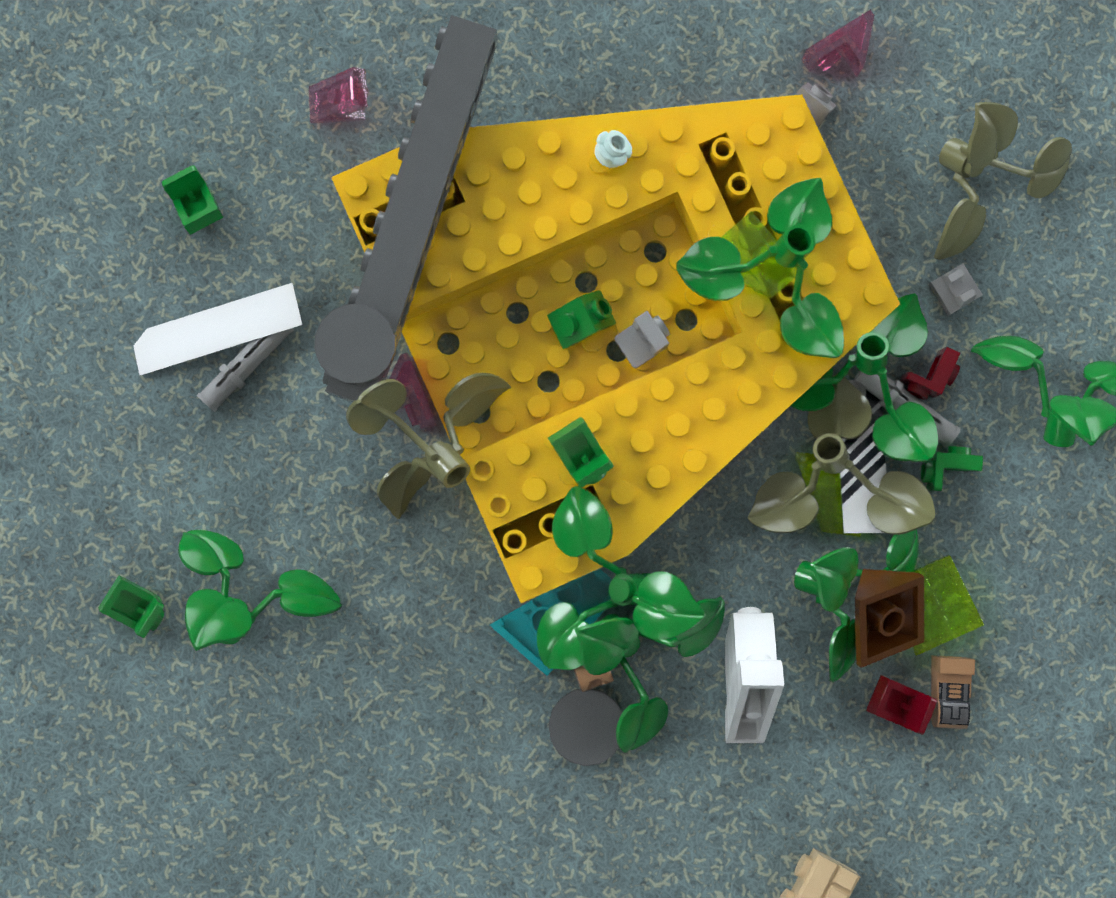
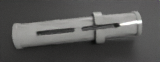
[197,328,294,412]
[853,370,961,448]

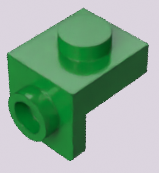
[161,165,223,235]
[547,290,616,349]
[548,417,614,488]
[921,446,983,492]
[98,575,165,638]

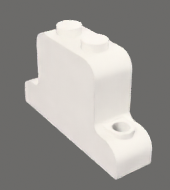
[725,607,784,743]

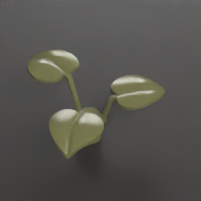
[934,102,1072,260]
[748,372,935,535]
[346,373,511,519]

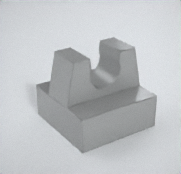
[929,263,983,316]

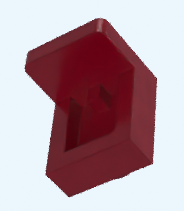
[900,347,961,400]
[866,675,937,735]

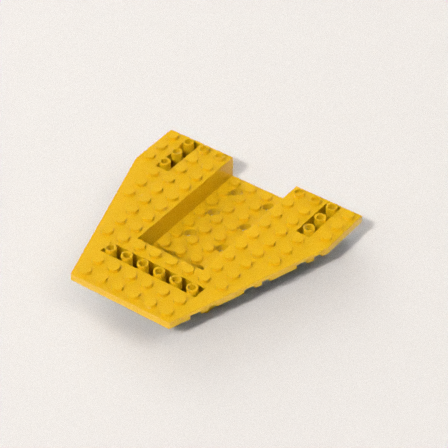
[331,94,900,603]

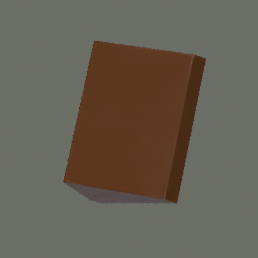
[855,569,924,668]

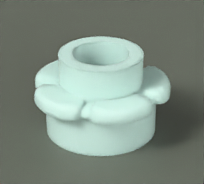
[595,130,632,168]

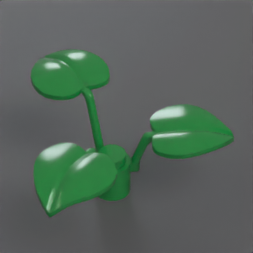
[676,178,844,358]
[790,293,938,462]
[971,336,1116,447]
[537,486,706,670]
[178,530,342,651]
[794,530,919,683]
[575,596,725,753]

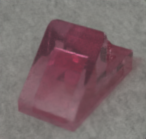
[802,9,875,77]
[309,67,368,124]
[389,352,438,432]

